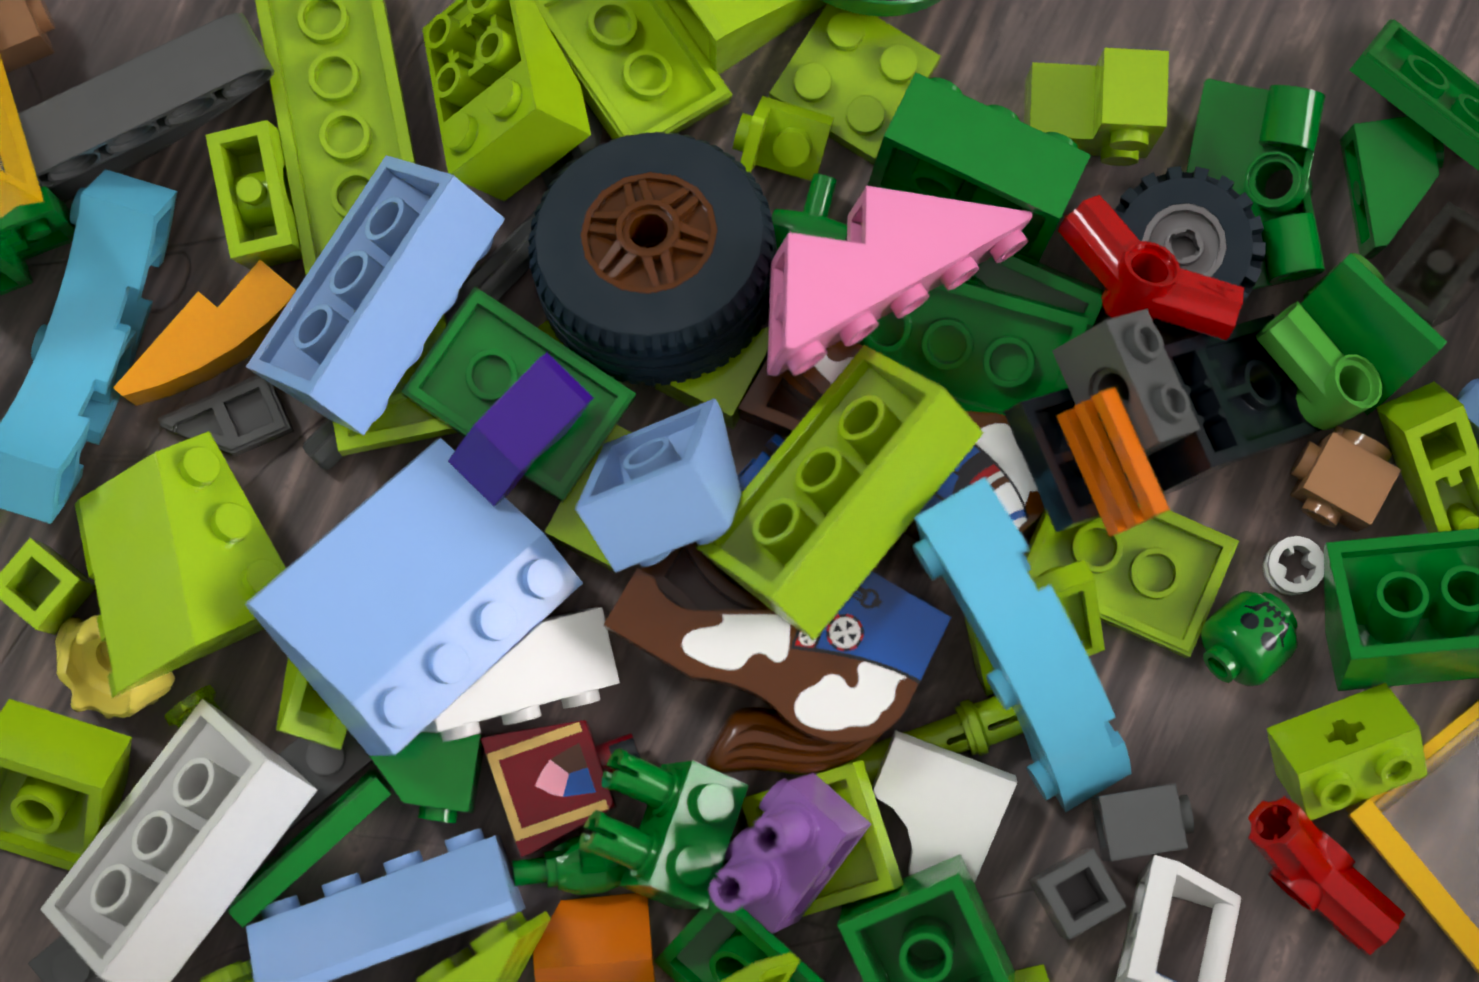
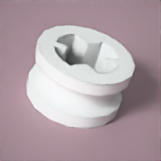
[1262,536,1324,596]

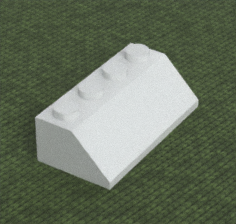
[40,699,317,982]

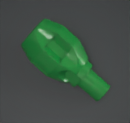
[512,835,626,895]

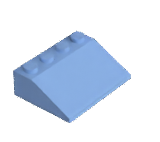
[245,438,583,756]

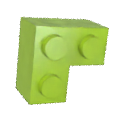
[1024,48,1169,166]

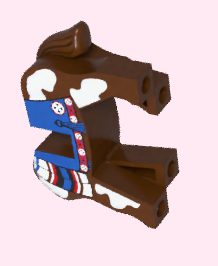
[604,340,1044,775]

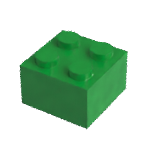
[837,854,1015,982]

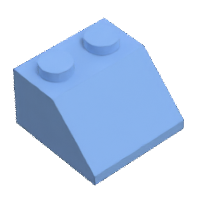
[576,398,741,572]

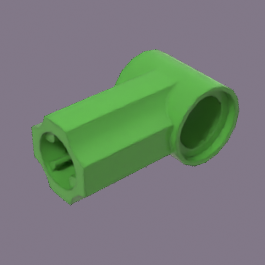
[1255,301,1382,430]

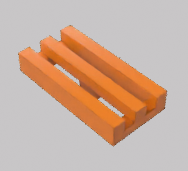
[1056,387,1170,537]

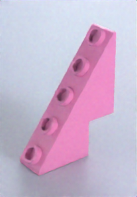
[767,186,1032,376]

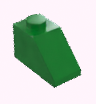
[1340,116,1444,259]
[370,732,486,824]

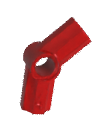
[1058,195,1244,340]
[1248,796,1406,956]

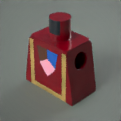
[481,720,641,857]

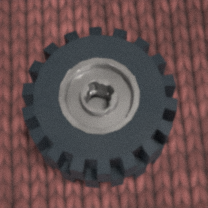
[1113,166,1266,334]

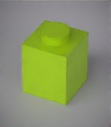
[0,538,96,635]

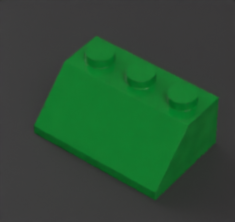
[868,72,1091,261]
[1324,528,1479,691]

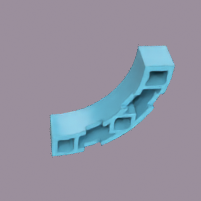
[0,169,177,524]
[913,477,1132,812]

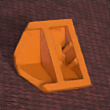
[533,893,656,982]

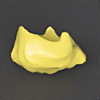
[55,615,176,719]

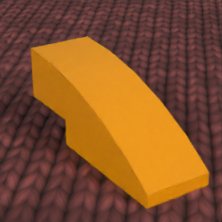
[113,260,296,406]

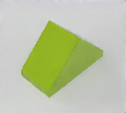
[654,327,769,430]

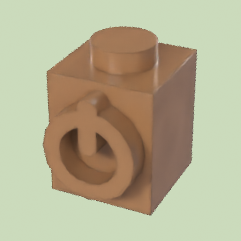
[1290,426,1401,532]

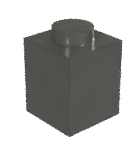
[1090,783,1194,861]
[1028,848,1127,940]

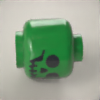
[1201,591,1298,687]

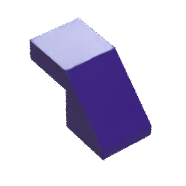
[448,352,594,506]

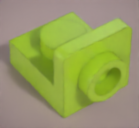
[732,96,834,181]

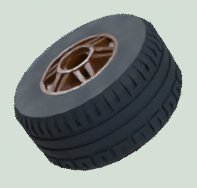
[528,132,777,386]

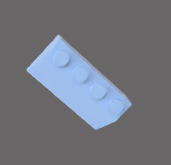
[246,155,505,435]
[246,828,526,982]

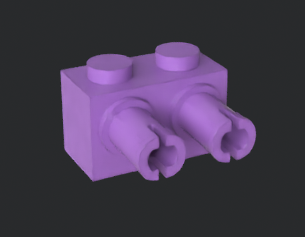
[709,773,871,934]

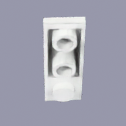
[421,607,620,741]

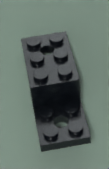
[1003,314,1322,533]

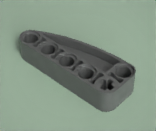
[18,13,274,203]

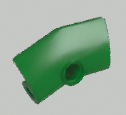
[1186,78,1326,290]

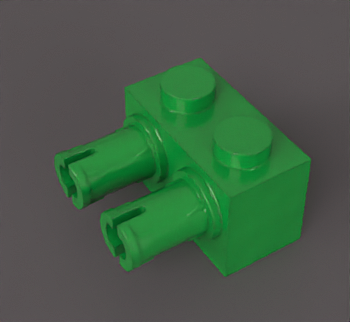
[579,748,749,909]

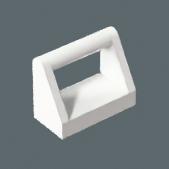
[1115,854,1242,982]

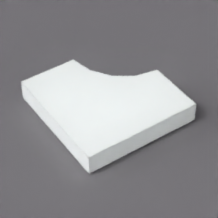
[872,730,1017,883]

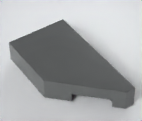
[158,375,294,457]

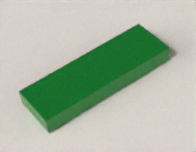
[227,769,391,928]

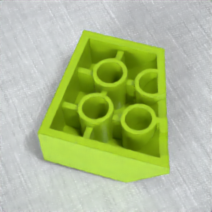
[75,431,286,698]

